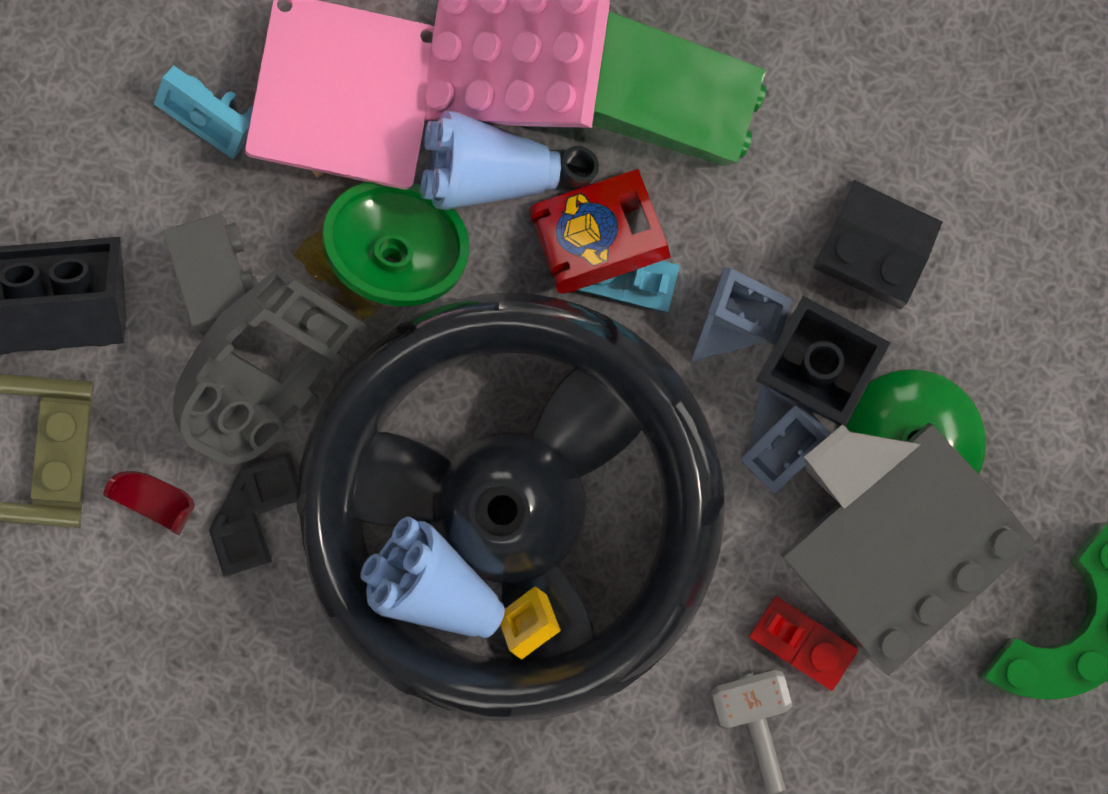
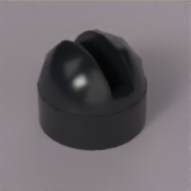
[559,146,599,189]

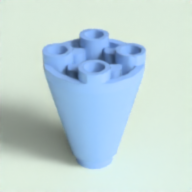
[421,110,561,210]
[361,517,505,638]

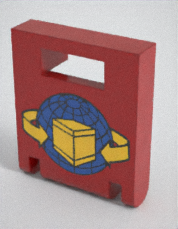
[529,169,671,294]

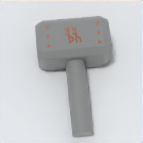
[710,670,793,794]

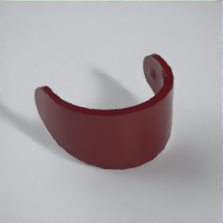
[103,471,195,536]

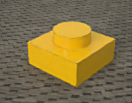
[500,586,561,659]

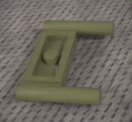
[0,374,94,528]

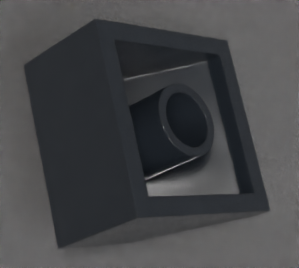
[813,180,943,310]
[756,296,891,426]

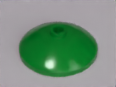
[322,182,470,306]
[845,369,986,474]

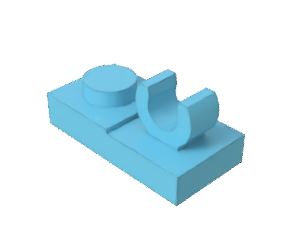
[154,65,253,160]
[576,261,680,314]

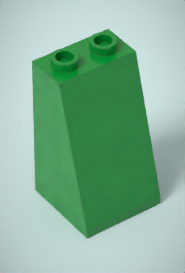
[592,11,766,166]

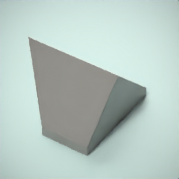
[804,424,921,509]

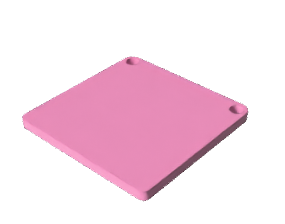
[245,0,434,190]

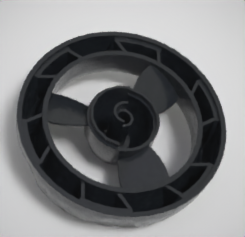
[296,293,725,722]

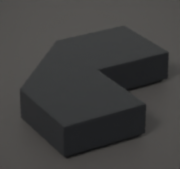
[209,453,298,577]

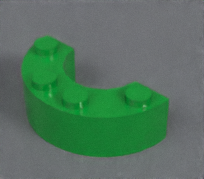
[978,522,1108,700]

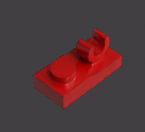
[749,596,859,692]

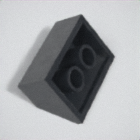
[0,237,126,355]

